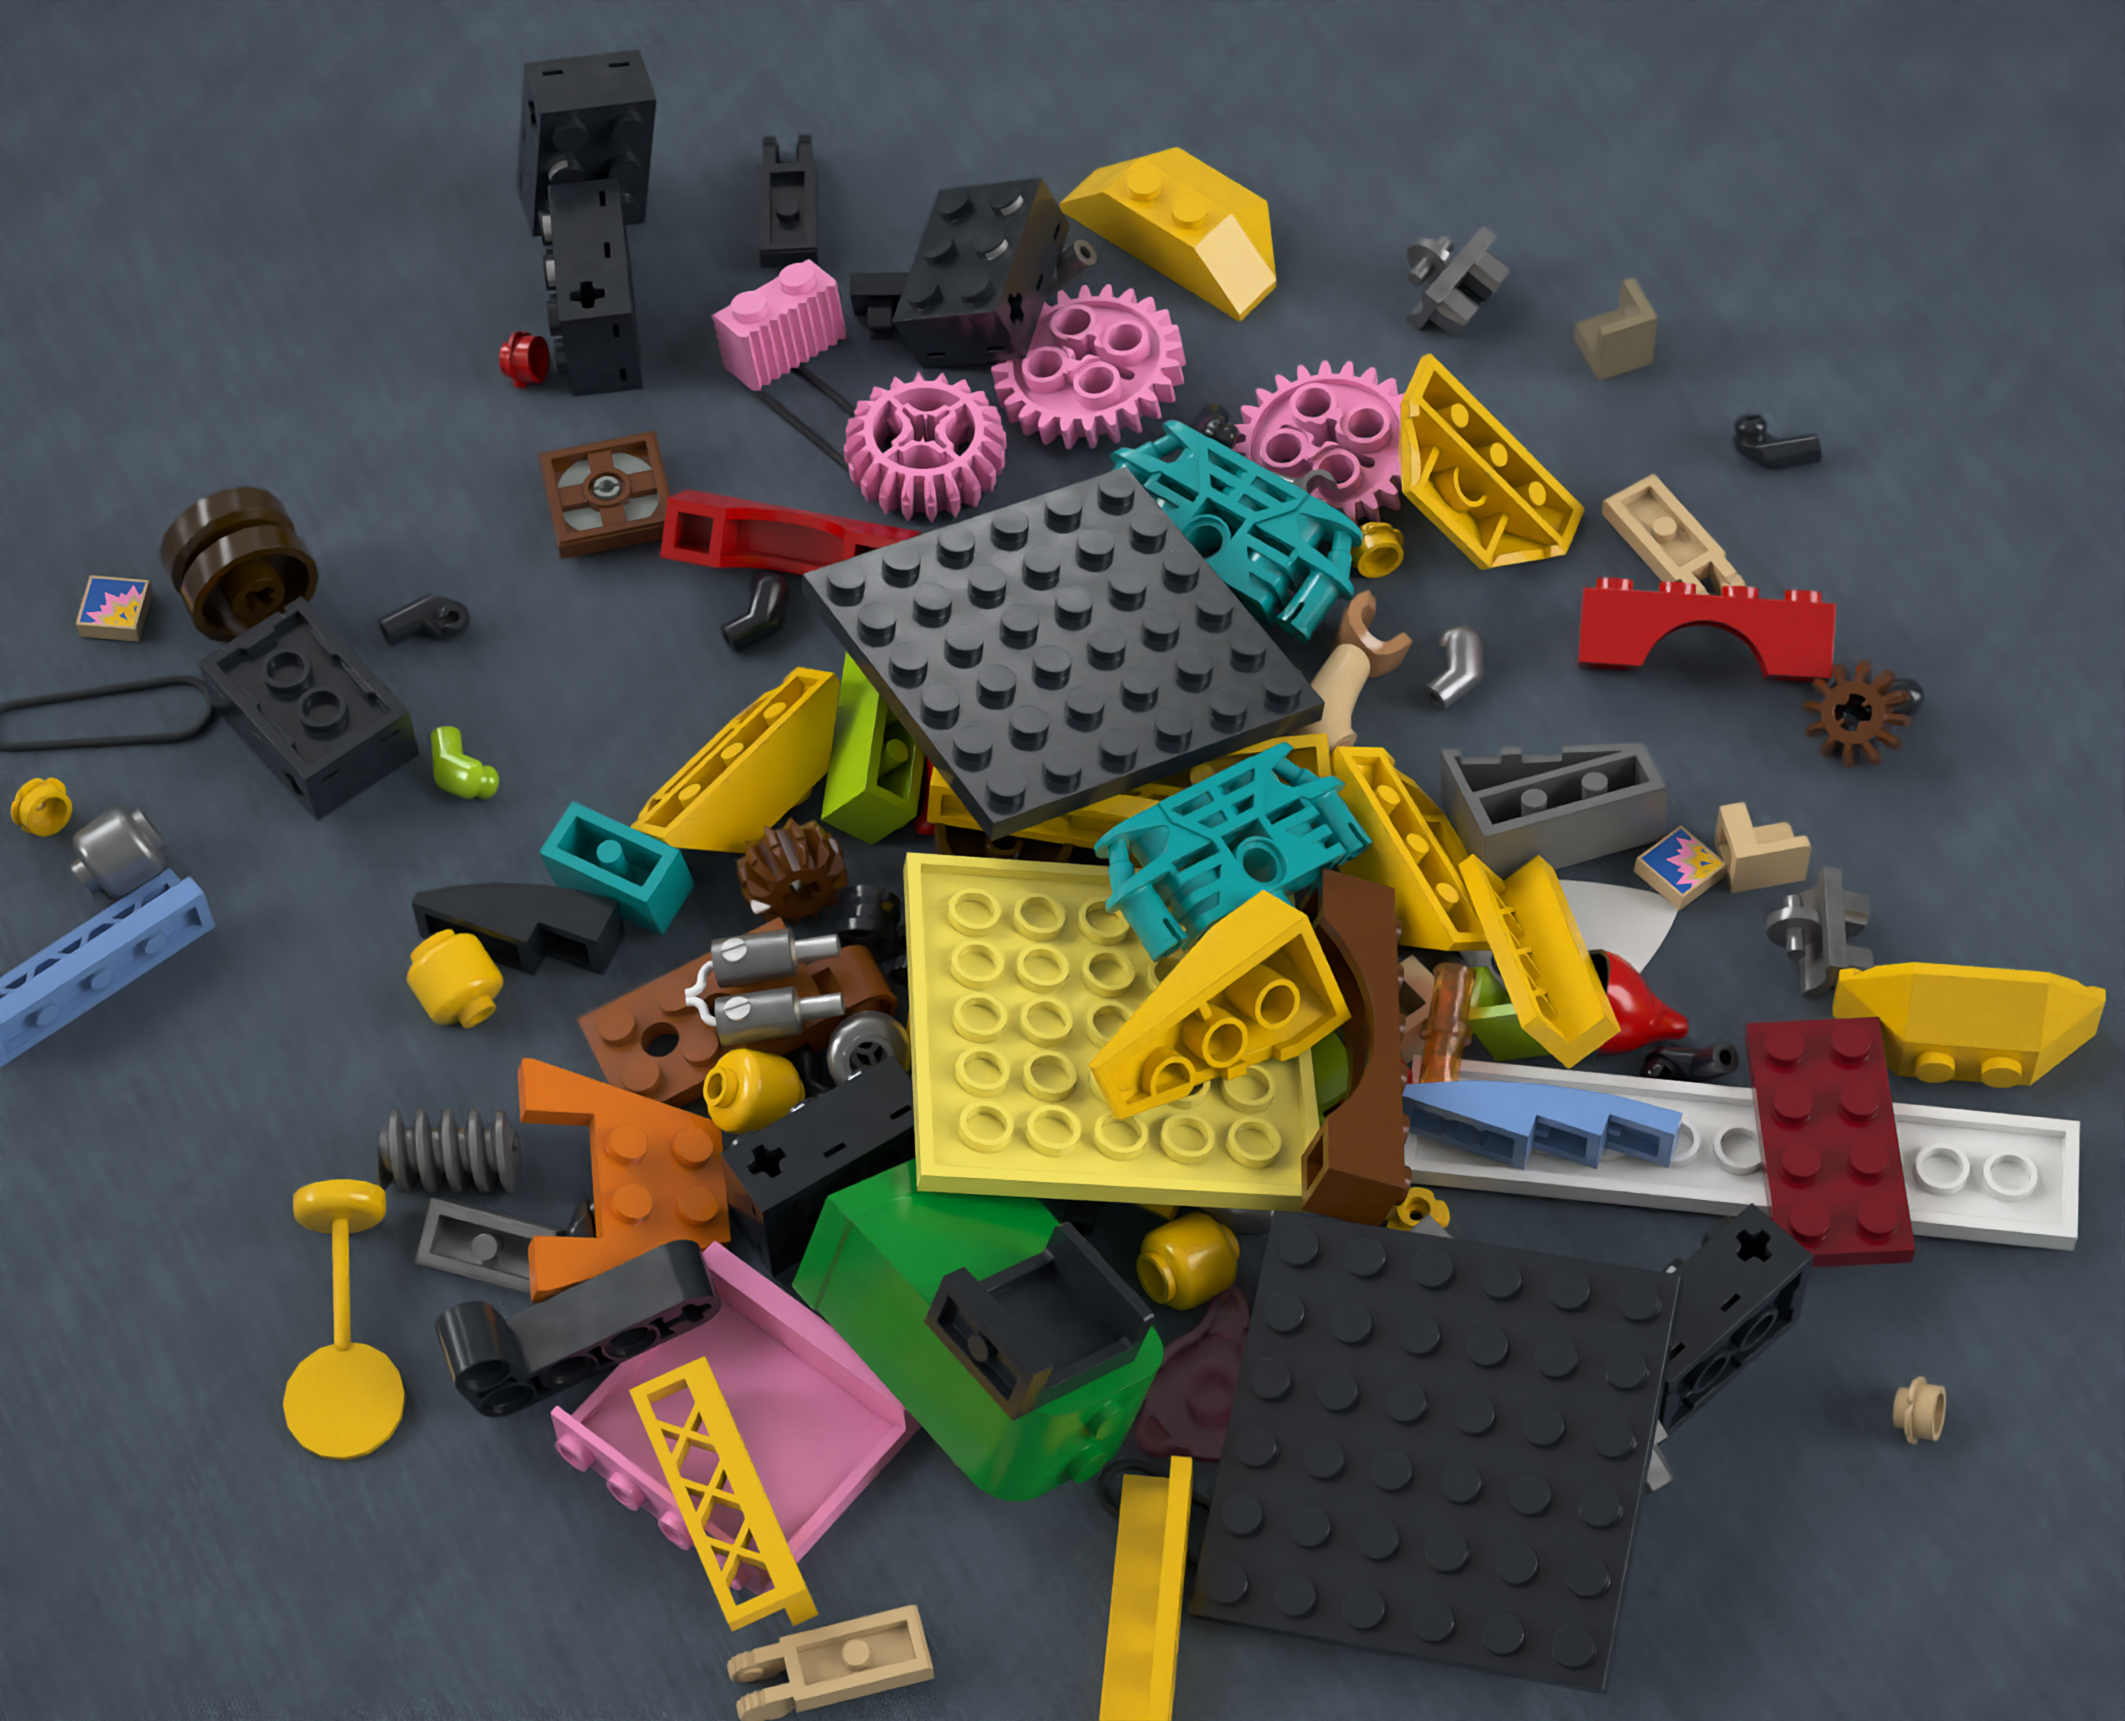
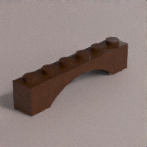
[1297,868,1412,1227]

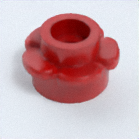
[499,331,550,389]

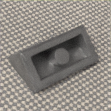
[415,1197,567,1294]

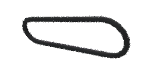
[0,675,215,752]

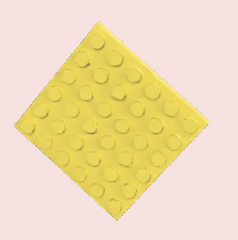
[903,852,1320,1213]

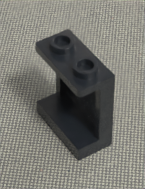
[924,1222,1154,1421]

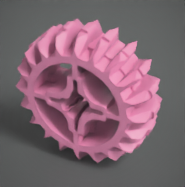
[844,371,1006,523]

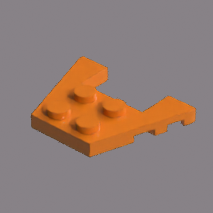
[517,1058,731,1303]

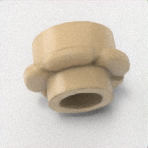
[1893,1376,1946,1445]

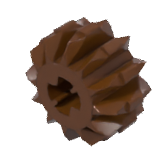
[1803,660,1913,768]
[736,817,848,928]

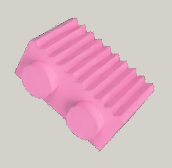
[711,259,847,391]

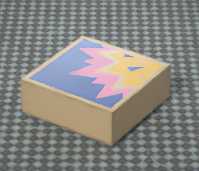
[76,575,153,642]
[1634,825,1727,911]

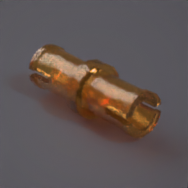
[1418,963,1477,1083]

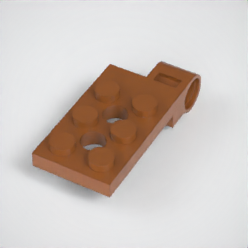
[577,917,898,1108]

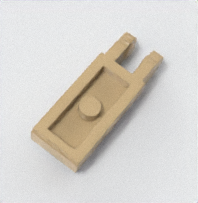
[1602,474,1746,596]
[727,1605,934,1721]

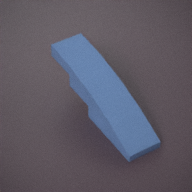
[1402,1080,1683,1170]

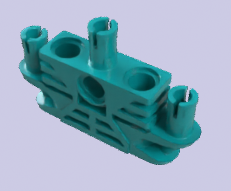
[1109,420,1363,643]
[1094,742,1373,963]

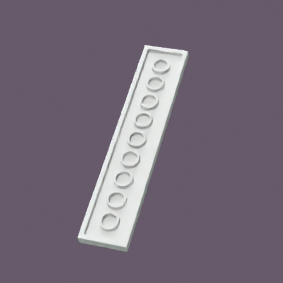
[1404,1054,2080,1251]

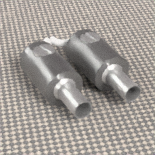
[685,928,845,1047]

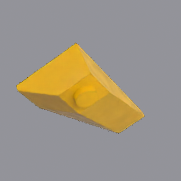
[1088,890,1352,1120]

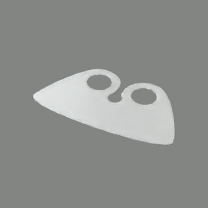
[1459,880,1678,991]

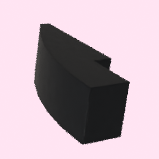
[411,882,625,976]

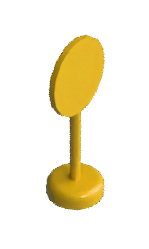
[283,1179,406,1461]

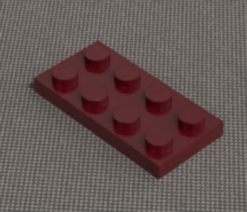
[1744,1017,1915,1268]

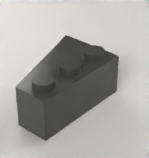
[1440,743,1667,881]

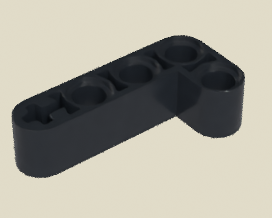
[434,1239,722,1418]

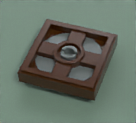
[537,430,671,560]

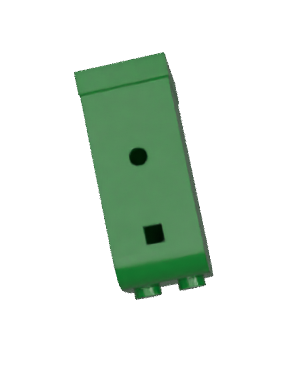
[792,1158,1164,1502]

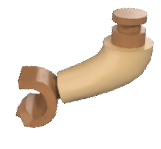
[1289,590,1413,756]

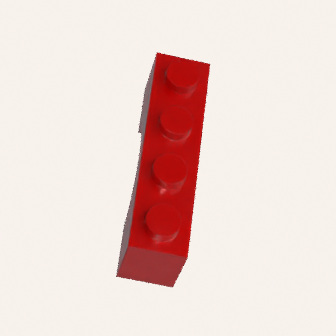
[660,489,922,576]
[1577,578,1837,683]

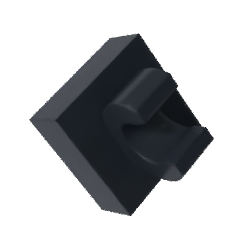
[850,272,909,339]

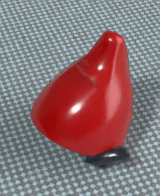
[1582,949,1689,1063]

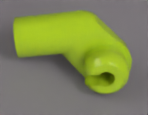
[430,726,499,800]

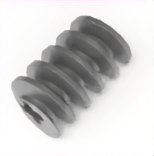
[377,1107,521,1193]

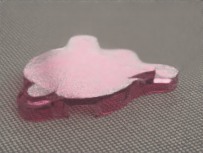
[1135,1286,1251,1462]

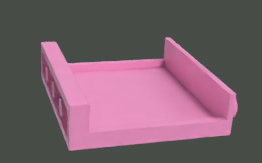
[550,1241,921,1596]

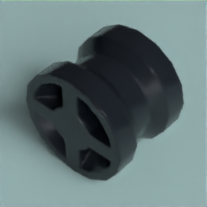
[833,885,903,962]

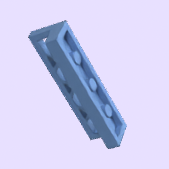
[0,868,215,1068]

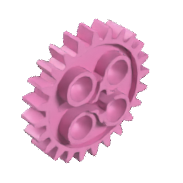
[991,284,1186,449]
[1233,361,1405,526]

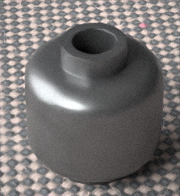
[70,805,169,899]
[826,1010,912,1086]

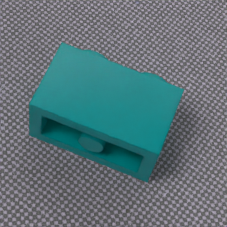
[539,801,695,936]

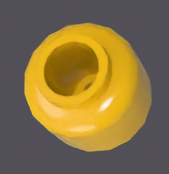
[406,929,504,1029]
[703,1048,805,1135]
[1136,1211,1240,1311]

